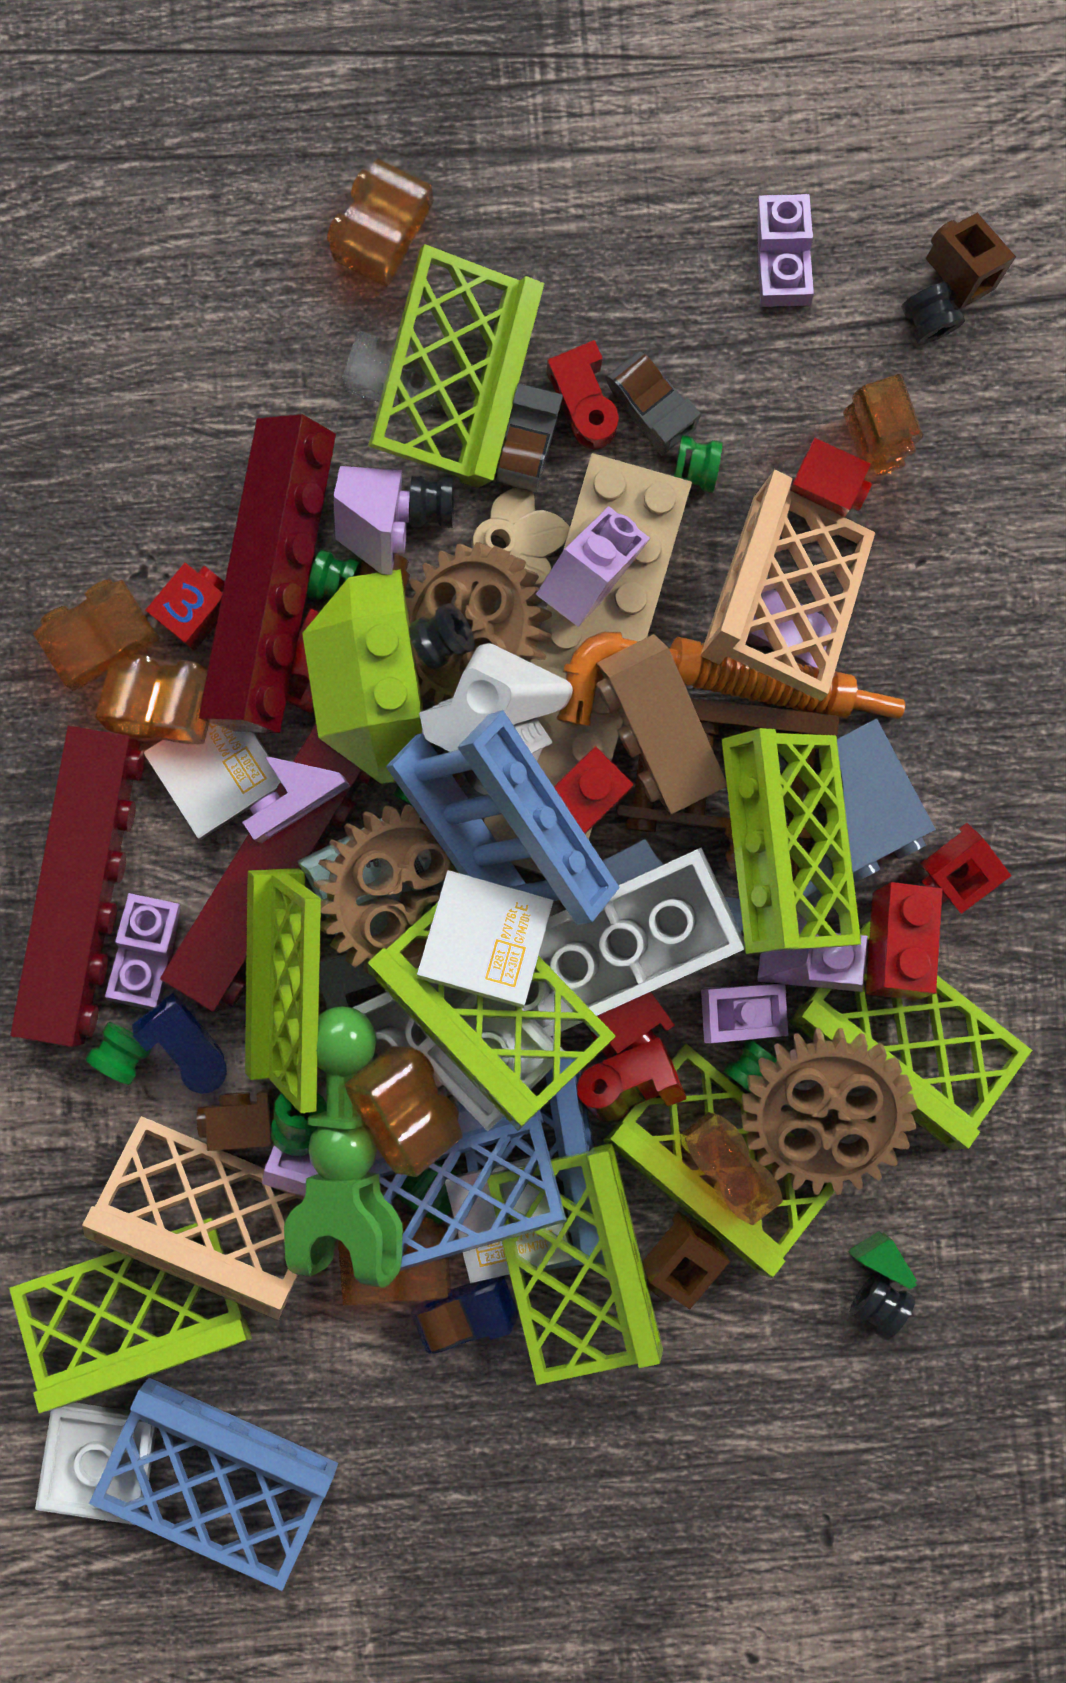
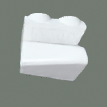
[419,643,573,761]

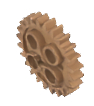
[406,542,552,705]
[313,805,459,975]
[741,1028,917,1195]

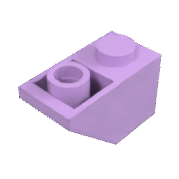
[334,466,410,575]
[536,506,650,627]

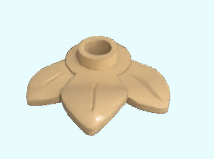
[471,488,570,586]

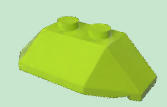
[302,569,423,784]

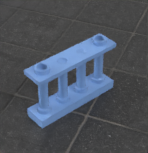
[386,710,620,925]

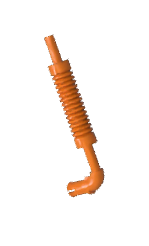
[557,632,905,726]

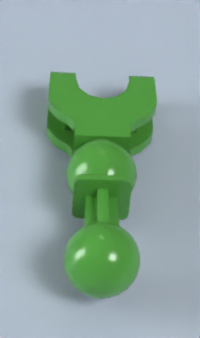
[284,1006,403,1288]

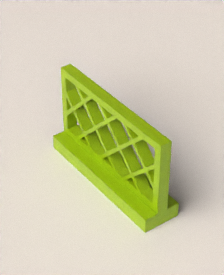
[368,244,544,488]
[722,728,861,954]
[245,868,321,1113]
[367,903,616,1131]
[789,922,1032,1150]
[603,1043,835,1278]
[487,1143,663,1385]
[9,1218,252,1413]

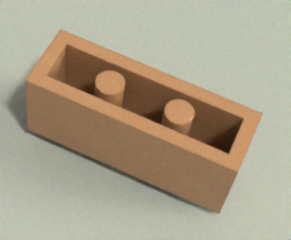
[596,634,727,814]

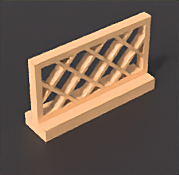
[700,469,875,701]
[82,1116,305,1320]

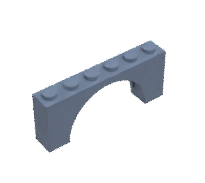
[603,718,936,932]

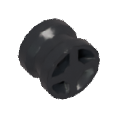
[901,282,965,345]
[410,476,454,528]
[409,603,475,670]
[849,1272,915,1341]

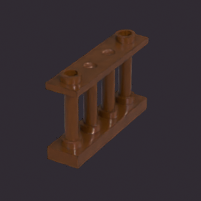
[615,698,839,851]

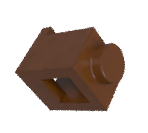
[926,212,1016,309]
[197,1089,275,1151]
[642,1211,730,1309]

